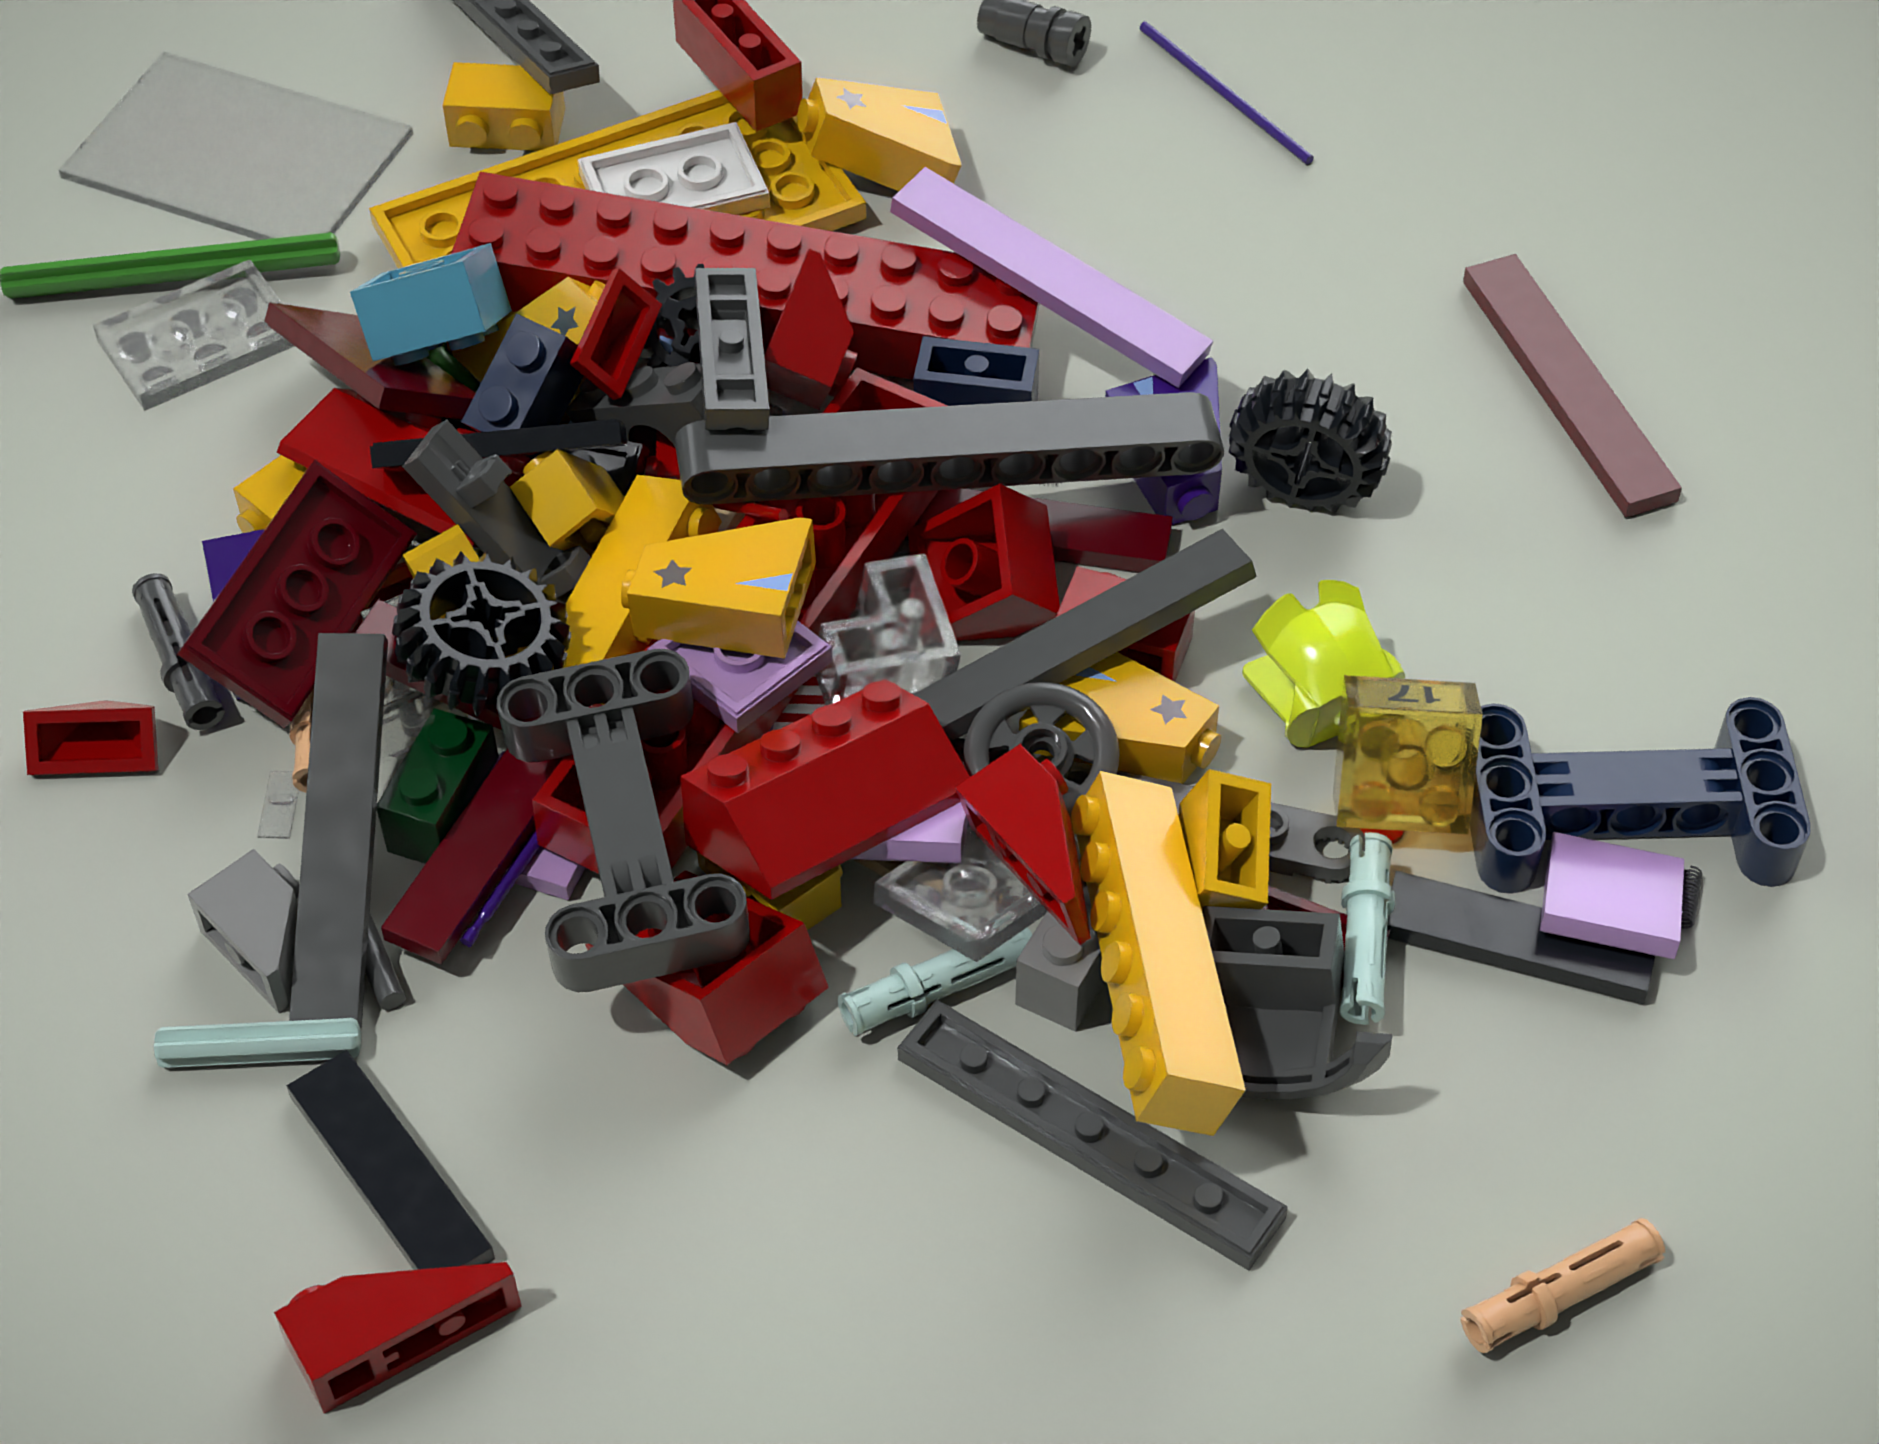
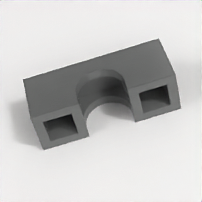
[566,362,704,453]

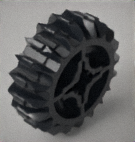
[1228,368,1392,513]
[392,551,571,717]

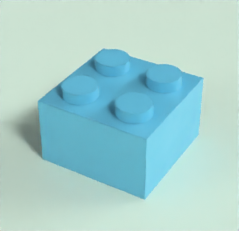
[350,243,512,366]

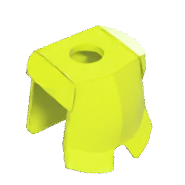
[1242,580,1406,748]

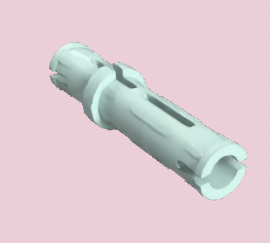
[1340,832,1396,1025]
[838,920,1032,1036]

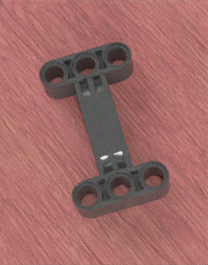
[497,649,750,992]

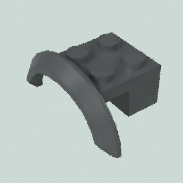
[1202,906,1393,1099]

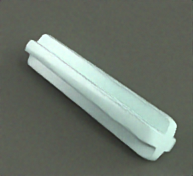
[154,1018,361,1068]

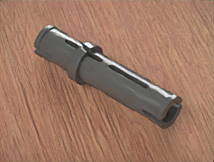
[132,573,225,730]

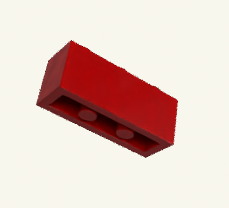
[673,0,803,132]

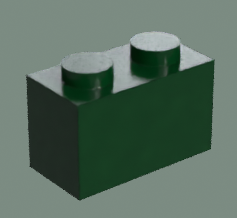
[377,708,499,864]

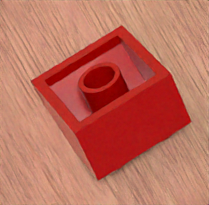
[764,248,858,410]
[908,483,1060,643]

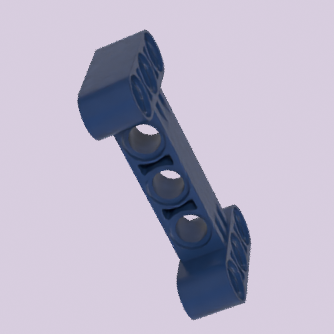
[1460,697,1811,894]

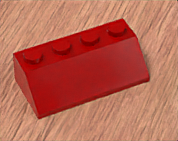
[276,388,532,548]
[680,679,970,900]

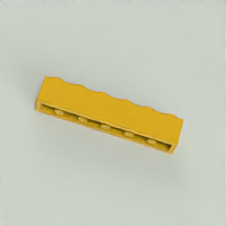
[1071,771,1246,1136]

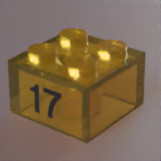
[1333,675,1483,835]

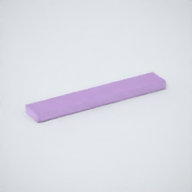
[890,167,1213,388]

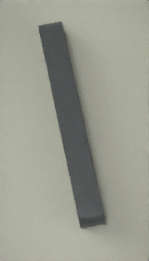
[674,392,1224,505]

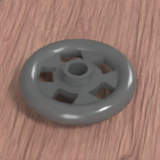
[963,682,1120,819]

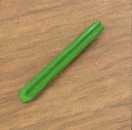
[0,232,340,299]

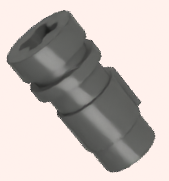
[977,0,1091,67]

